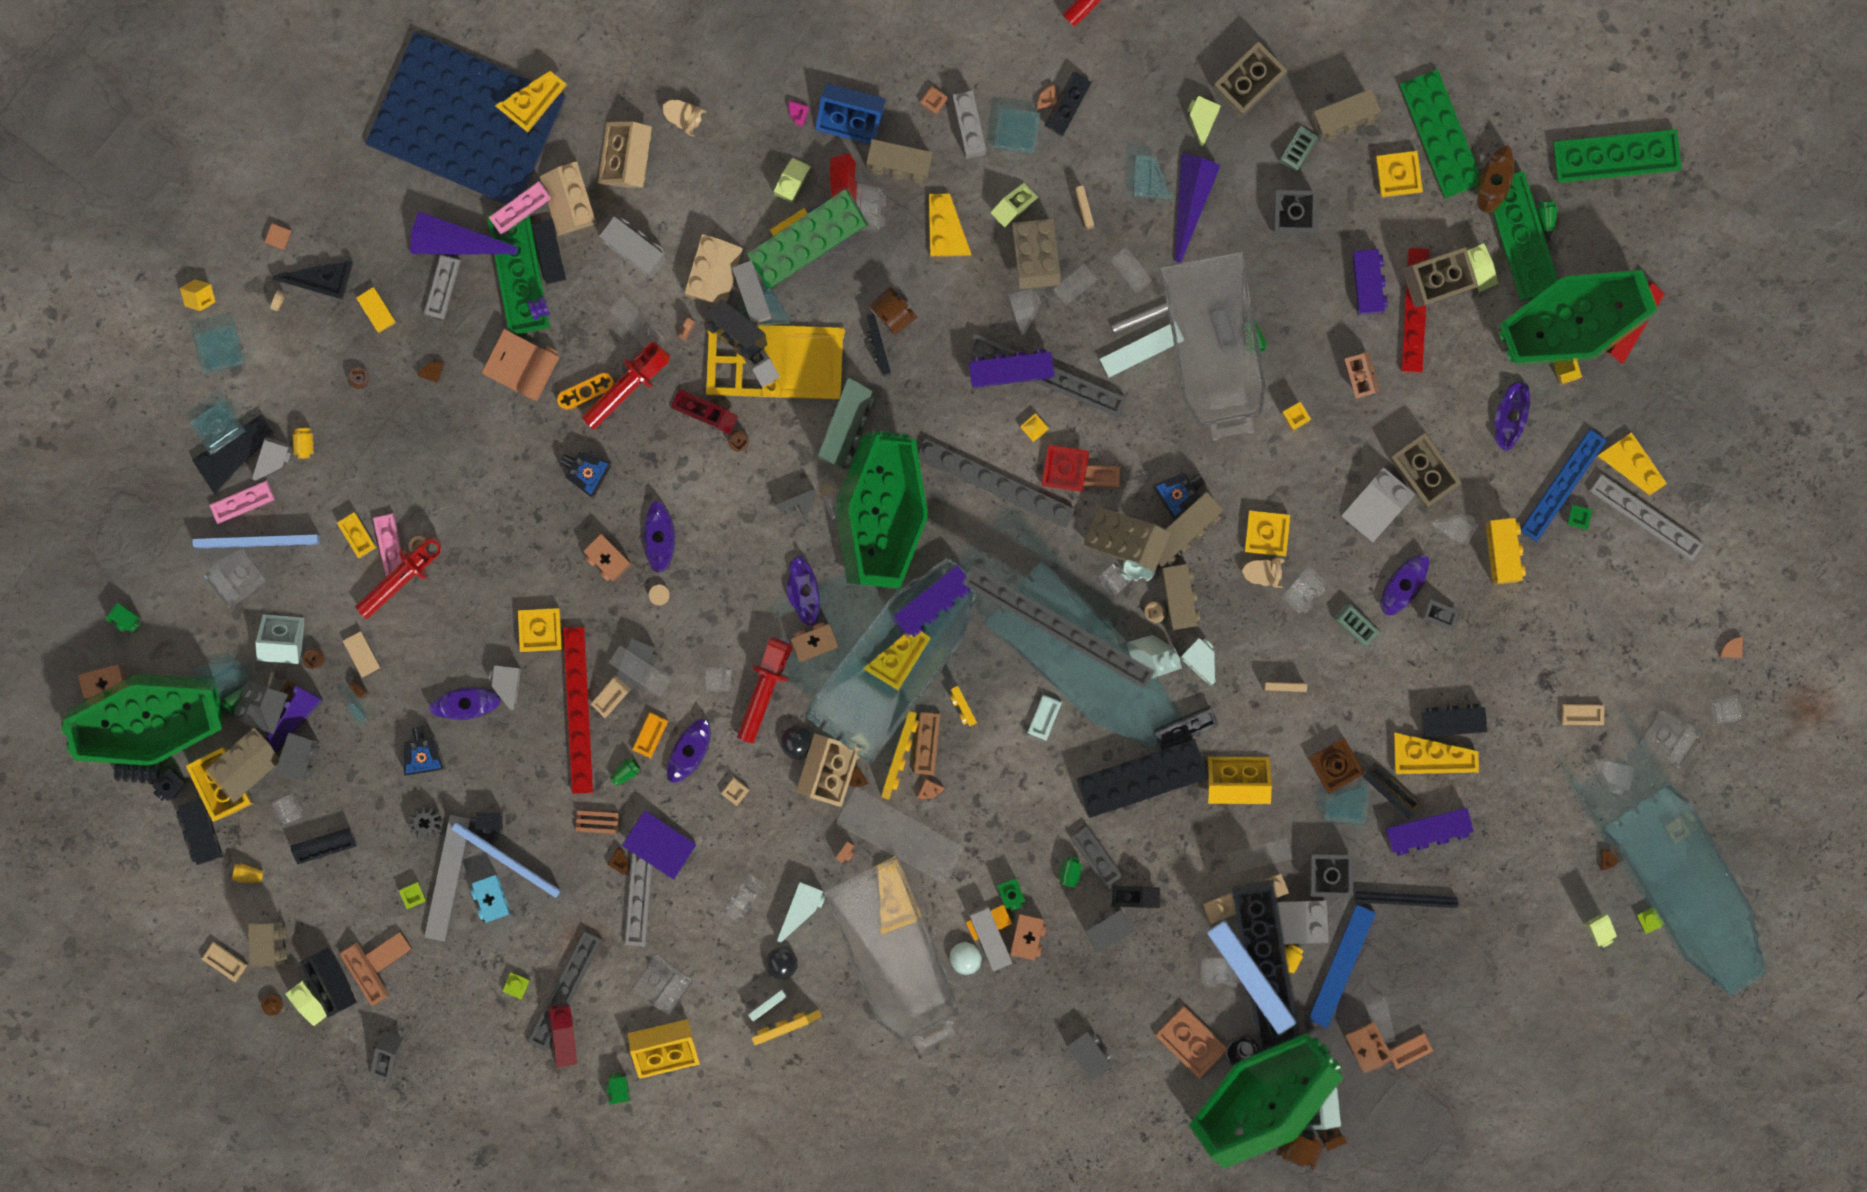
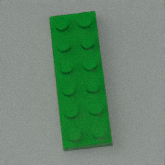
[1399,69,1480,199]
[1553,129,1682,184]
[1491,171,1558,302]
[747,189,869,289]
[487,212,551,335]

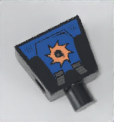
[559,452,612,499]
[1153,472,1206,520]
[404,726,446,776]

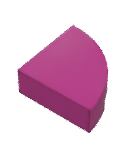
[789,100,809,127]

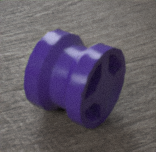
[528,296,550,320]

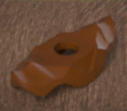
[1477,145,1514,213]

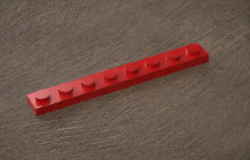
[563,627,594,794]

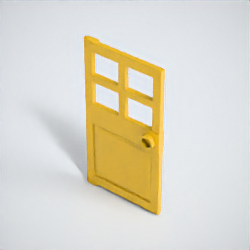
[706,325,845,400]

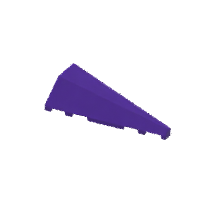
[1174,153,1221,264]
[410,211,519,255]
[265,686,323,754]

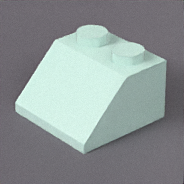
[256,615,304,664]
[1126,635,1182,679]
[1180,638,1215,686]
[1304,1087,1341,1130]

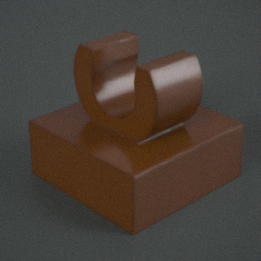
[1322,1127,1347,1151]

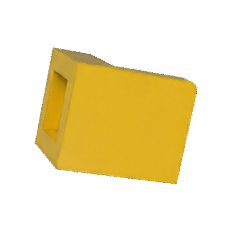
[180,279,216,311]
[1553,361,1582,385]
[1281,402,1311,432]

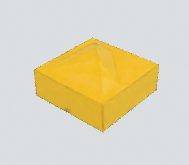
[1020,413,1049,443]

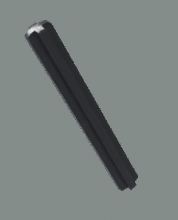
[1355,891,1458,908]

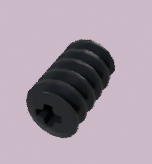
[114,763,160,785]

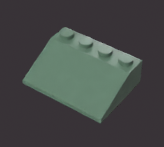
[818,378,875,470]

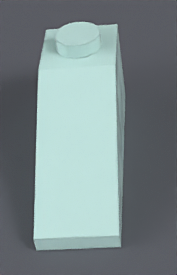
[777,882,826,942]

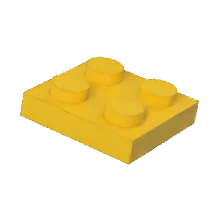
[1376,151,1423,198]
[1244,511,1290,557]
[518,608,562,652]

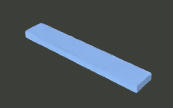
[193,535,320,549]
[452,823,560,898]
[1207,920,1296,1034]

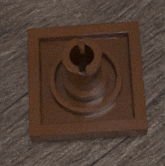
[1308,738,1365,794]

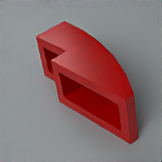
[830,153,858,204]

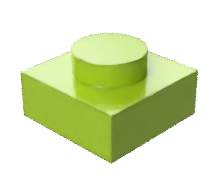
[399,882,427,909]
[1636,906,1665,934]
[502,972,530,1000]

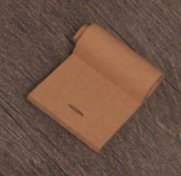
[481,329,560,402]

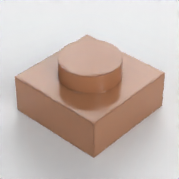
[836,841,855,863]

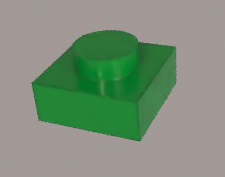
[1567,505,1593,530]

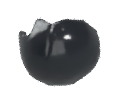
[781,726,812,760]
[765,948,798,980]
[1226,1035,1259,1065]

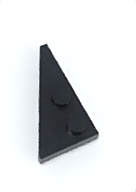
[273,260,354,300]

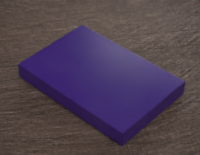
[621,811,696,880]

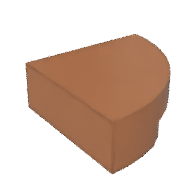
[1037,85,1057,110]
[679,318,695,341]
[1720,637,1743,658]
[917,779,944,799]

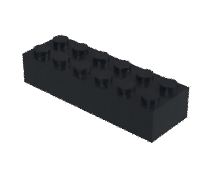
[1076,739,1208,818]

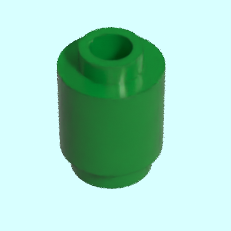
[1058,856,1083,888]

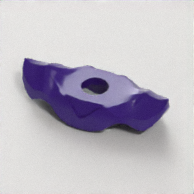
[1495,382,1530,451]
[643,501,675,573]
[786,555,820,626]
[1380,555,1429,616]
[429,687,500,720]
[667,719,711,783]

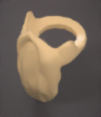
[663,100,707,136]
[1242,558,1285,588]

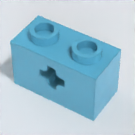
[470,875,511,923]

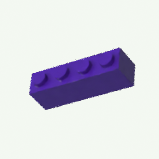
[969,349,1055,389]
[892,565,972,638]
[1385,808,1474,856]

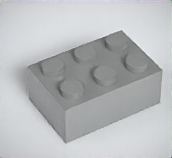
[599,217,666,279]

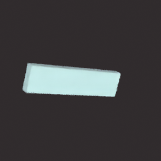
[1099,322,1183,378]

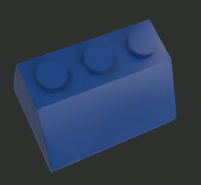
[815,83,886,144]

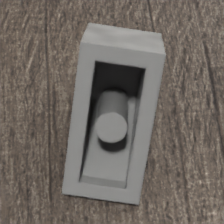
[742,349,780,387]
[252,437,291,480]
[489,665,521,710]

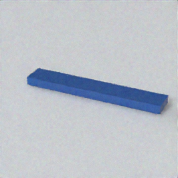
[1520,429,1607,542]
[1308,905,1376,1028]

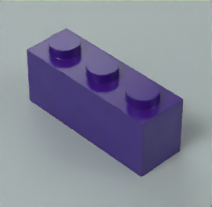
[1352,249,1388,316]

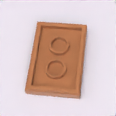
[1155,1005,1226,1079]

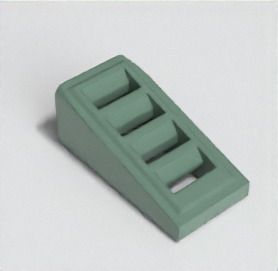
[1279,126,1318,172]
[1333,603,1380,647]

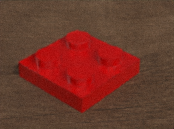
[1041,445,1090,492]

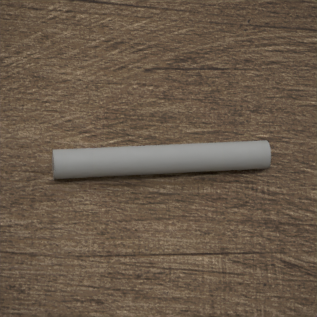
[1111,302,1171,333]

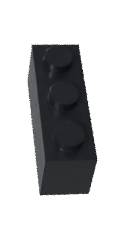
[704,299,768,360]
[1421,704,1487,737]
[176,798,224,865]
[299,948,357,1018]

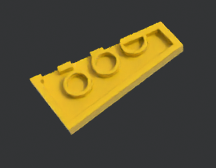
[881,711,919,800]
[1394,733,1479,774]

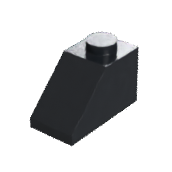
[1112,885,1160,908]

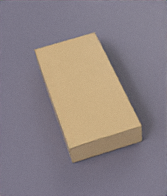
[1075,185,1094,230]
[343,631,381,678]
[590,676,631,718]
[1264,682,1307,692]
[1562,704,1604,725]
[201,942,248,982]

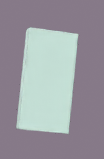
[1027,695,1062,741]
[748,989,787,1021]

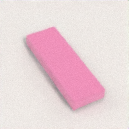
[489,181,552,235]
[209,480,275,524]
[373,513,403,576]

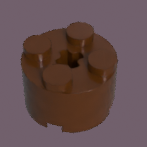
[869,286,917,336]
[1275,1132,1323,1171]

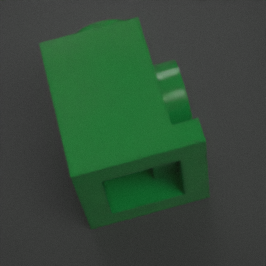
[105,603,141,633]
[997,878,1025,911]
[606,1072,631,1105]

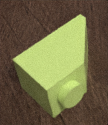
[1187,96,1221,146]
[774,158,811,204]
[991,183,1038,227]
[1467,244,1499,292]
[1584,914,1617,948]
[286,980,327,1026]

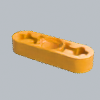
[557,373,614,410]

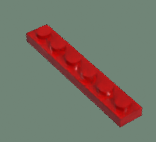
[1401,248,1429,373]

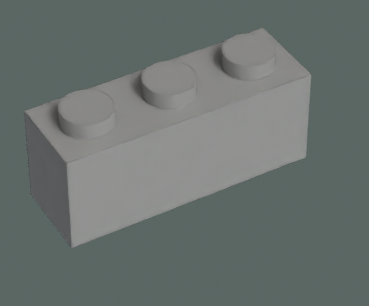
[953,91,986,159]

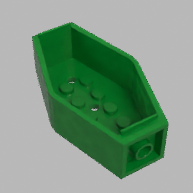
[1498,270,1658,366]
[835,431,928,589]
[61,674,225,765]
[1189,1033,1344,1169]

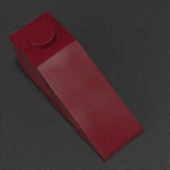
[670,389,738,435]
[547,1003,577,1068]

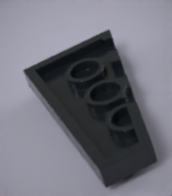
[192,415,273,495]

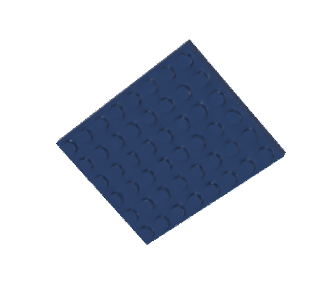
[365,31,566,205]

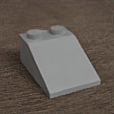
[1341,467,1415,543]
[1278,900,1329,944]

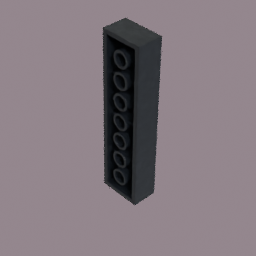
[1232,879,1301,1052]

